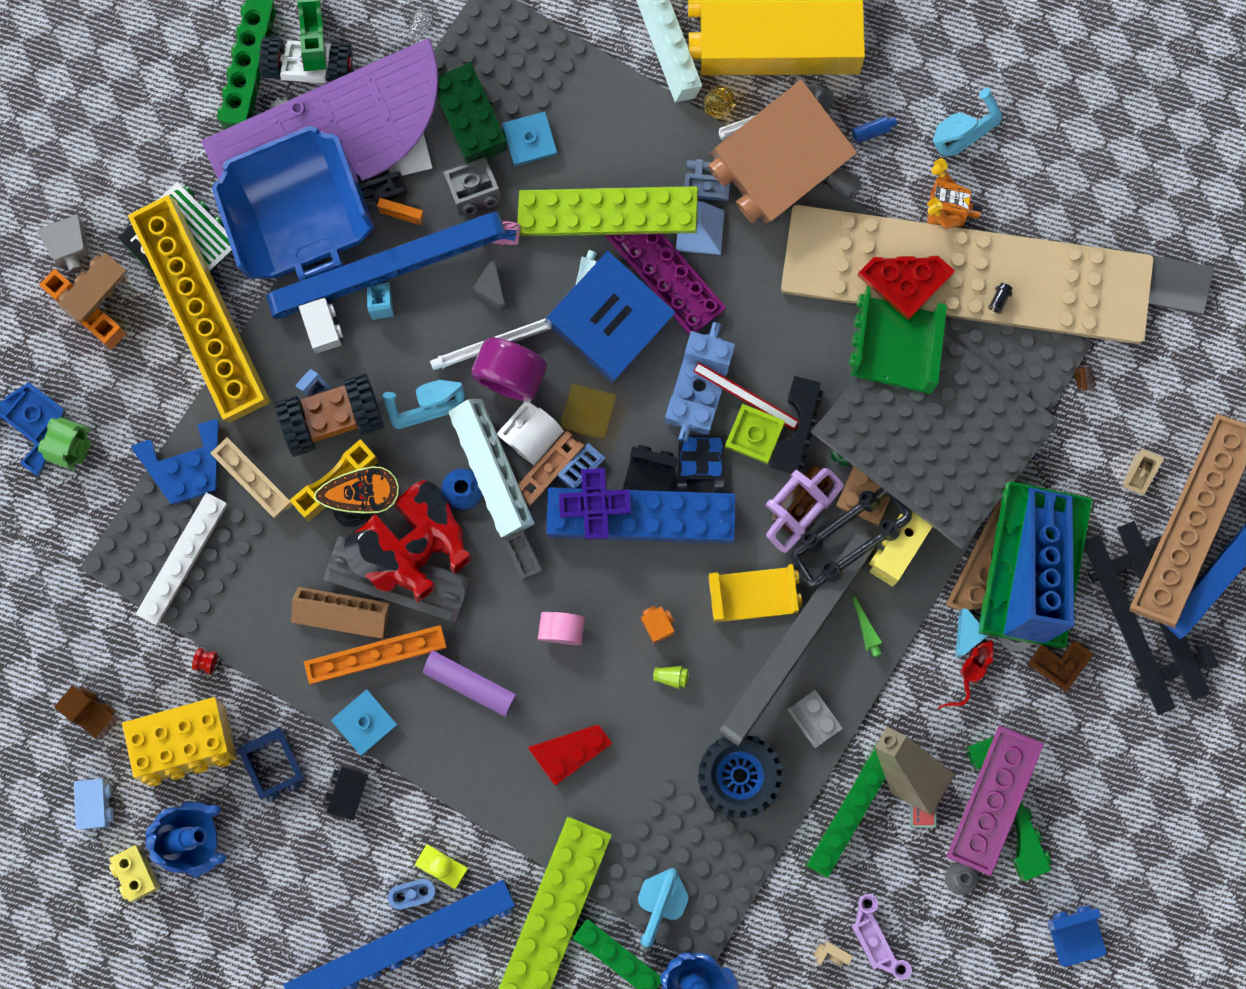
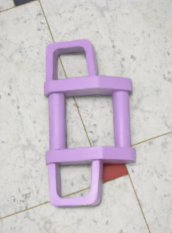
[765,468,844,553]

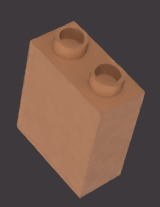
[708,80,857,224]

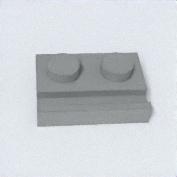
[787,690,843,749]

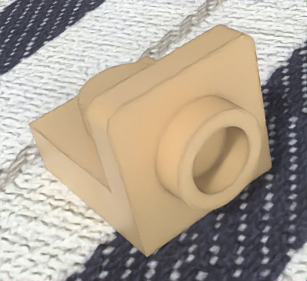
[813,941,853,966]

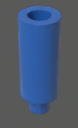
[851,116,897,144]

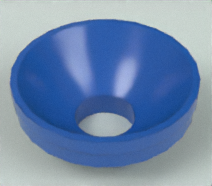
[441,468,483,511]

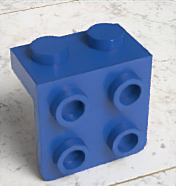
[1047,905,1106,967]

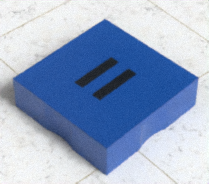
[544,250,676,383]

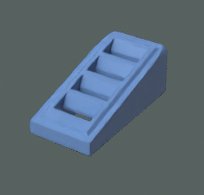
[557,443,605,489]

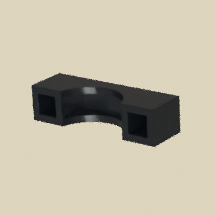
[770,376,824,473]

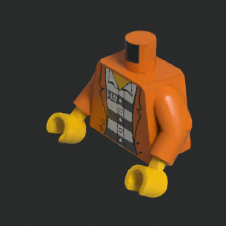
[927,158,982,229]

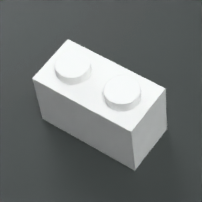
[299,298,343,354]

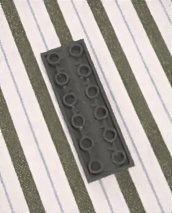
[323,536,470,623]

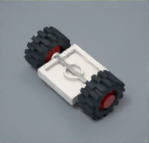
[259,37,353,84]

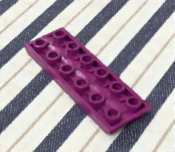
[605,234,726,336]

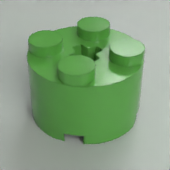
[38,417,91,470]

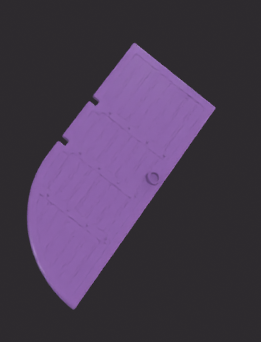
[201,38,438,182]

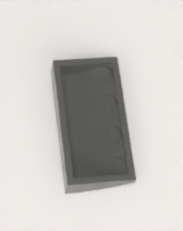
[1123,250,1214,315]

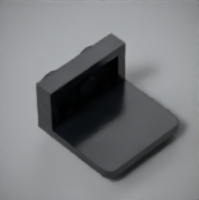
[622,445,678,492]

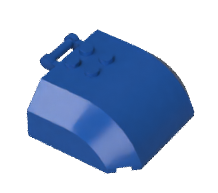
[212,126,374,281]

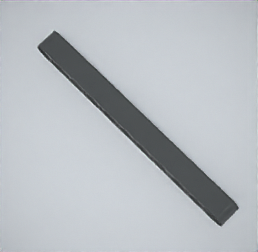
[719,529,878,747]

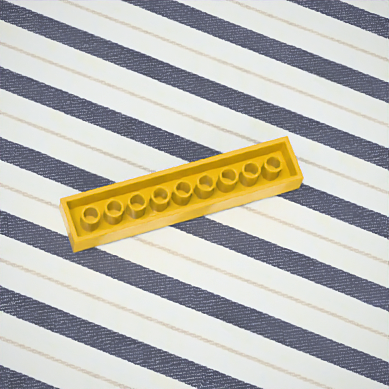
[128,195,271,423]

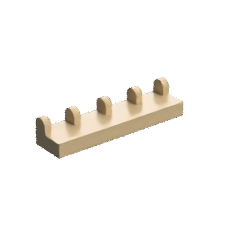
[211,437,293,519]

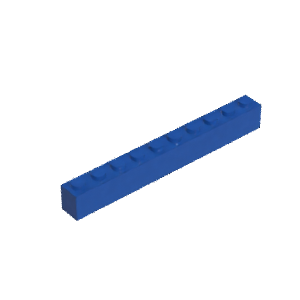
[283,879,516,989]

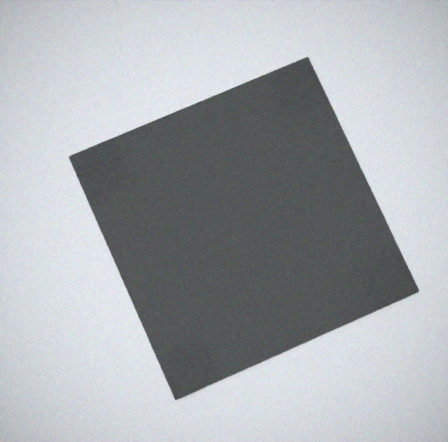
[81,0,1091,961]

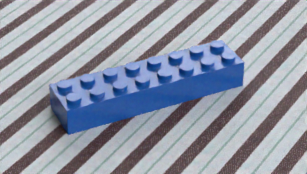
[546,488,735,544]

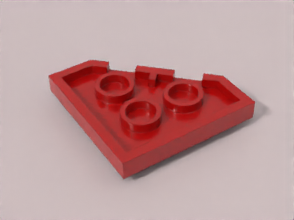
[857,256,955,321]

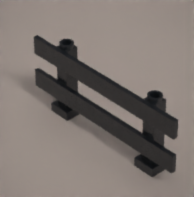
[1084,521,1219,715]

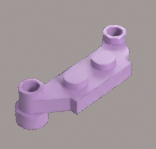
[851,894,912,980]

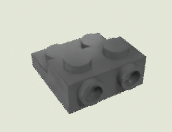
[443,157,502,216]

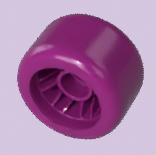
[471,337,547,402]

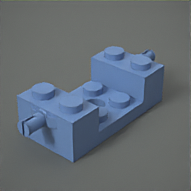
[665,322,735,442]

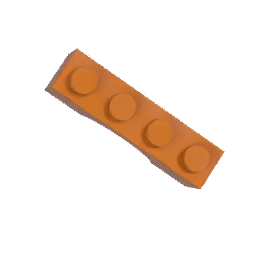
[39,268,126,350]

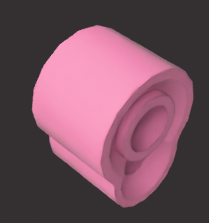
[538,612,585,645]

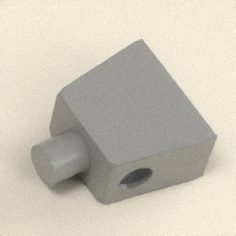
[37,215,89,273]

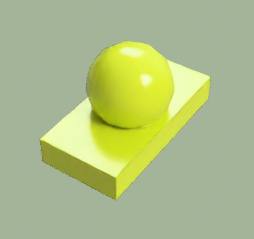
[415,844,468,889]

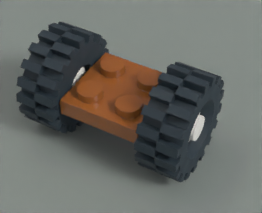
[274,373,384,457]

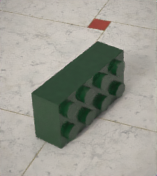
[437,62,508,164]

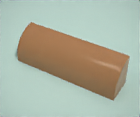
[291,587,390,639]

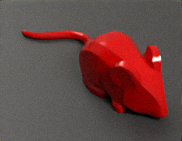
[937,640,994,710]

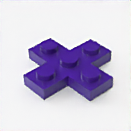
[559,468,631,540]

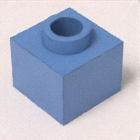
[295,369,332,397]

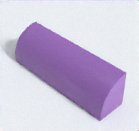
[423,650,517,717]

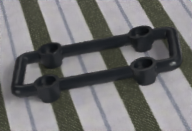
[791,487,912,588]

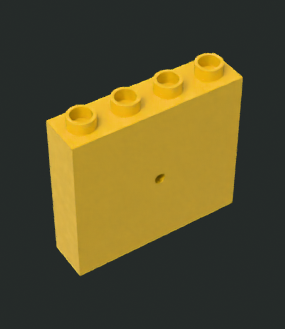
[688,0,865,76]

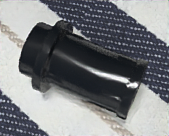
[988,283,1013,314]

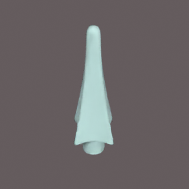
[576,250,597,284]

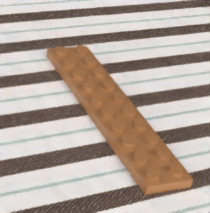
[1130,414,1246,628]

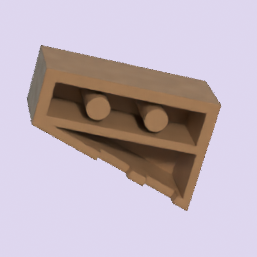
[58,252,127,325]

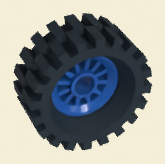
[698,735,783,818]

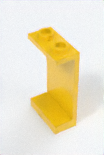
[708,564,802,623]

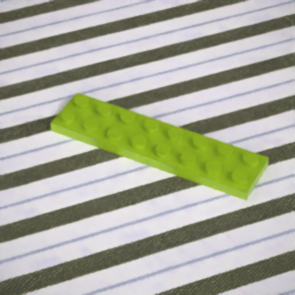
[517,186,699,236]
[499,817,612,989]

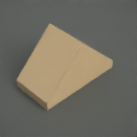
[1122,449,1164,495]

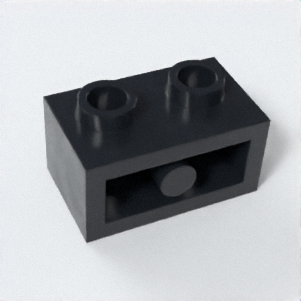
[322,765,368,821]

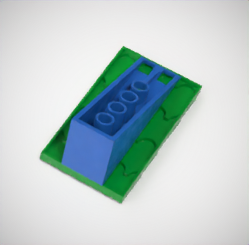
[978,481,1093,649]

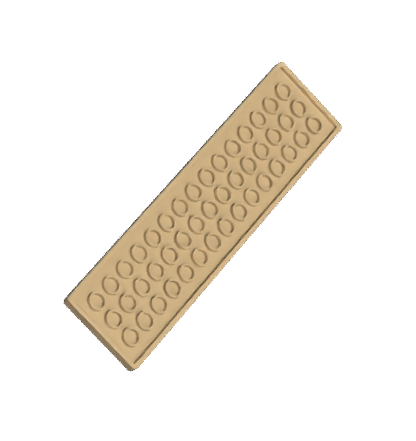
[781,205,1153,344]

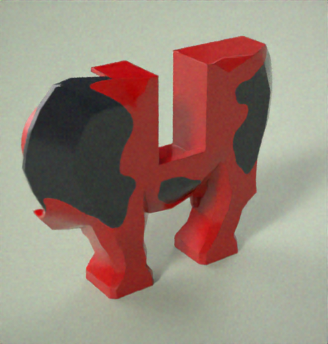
[344,480,471,603]

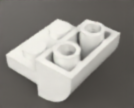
[497,402,564,465]

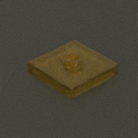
[560,383,616,440]

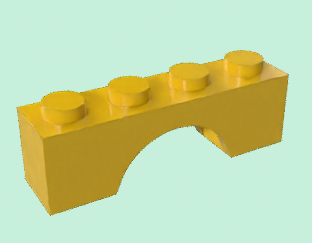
[289,439,379,522]

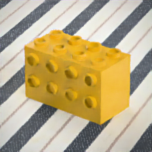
[122,697,237,787]

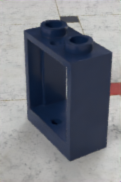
[237,727,307,802]

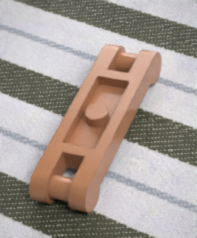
[518,431,585,507]

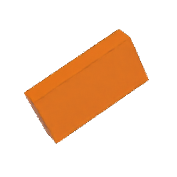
[377,198,425,226]

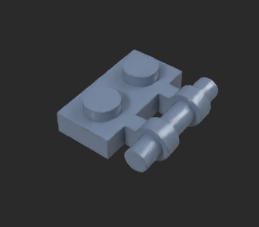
[684,159,730,202]

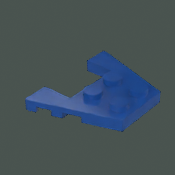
[0,382,66,477]
[131,418,220,505]

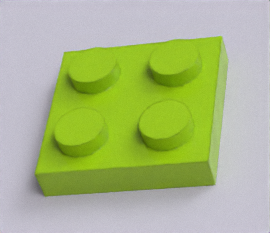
[725,404,785,464]

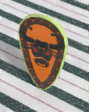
[314,466,399,514]

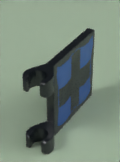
[677,434,725,493]

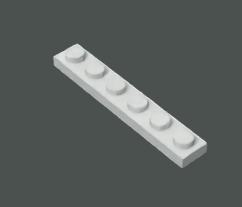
[136,492,228,626]

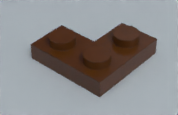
[1027,640,1093,692]

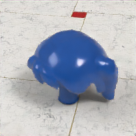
[145,801,226,877]
[660,952,739,989]

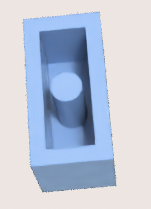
[74,779,114,830]

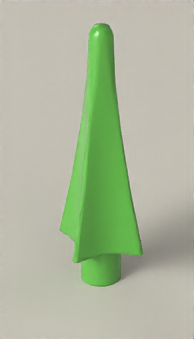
[852,596,882,658]

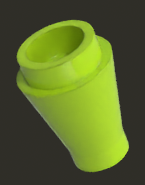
[653,666,689,689]

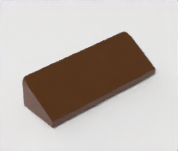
[770,466,834,535]

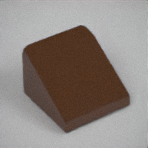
[1075,366,1095,391]

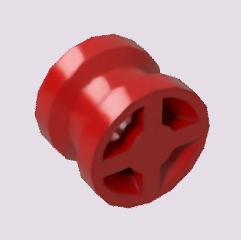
[192,648,218,675]

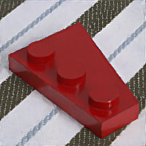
[527,724,612,786]

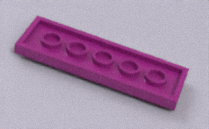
[946,725,1044,876]

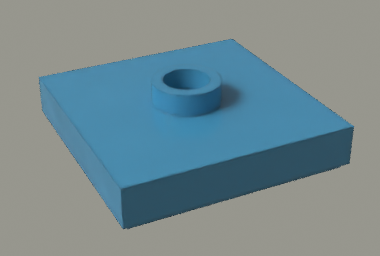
[502,112,557,167]
[331,689,398,756]

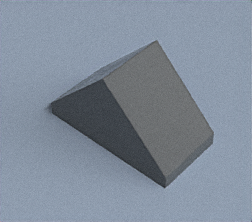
[473,261,506,311]

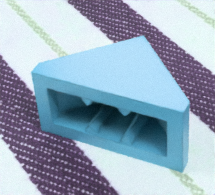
[367,282,395,320]
[955,609,988,658]

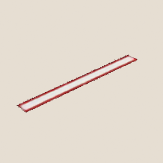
[693,362,799,430]

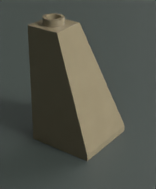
[875,727,955,816]

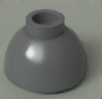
[945,862,979,895]

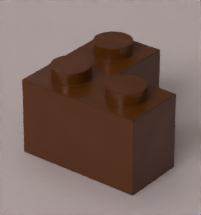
[54,685,120,740]

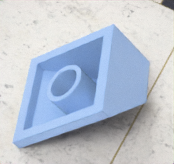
[676,201,724,255]

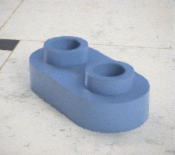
[388,879,436,910]

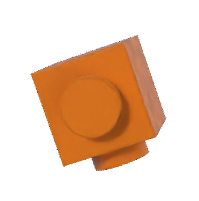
[641,606,675,645]

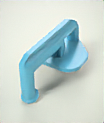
[933,88,1002,156]
[382,380,465,429]
[638,868,688,948]

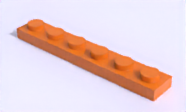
[304,625,447,685]

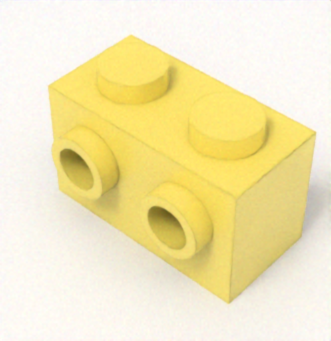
[109,845,160,902]

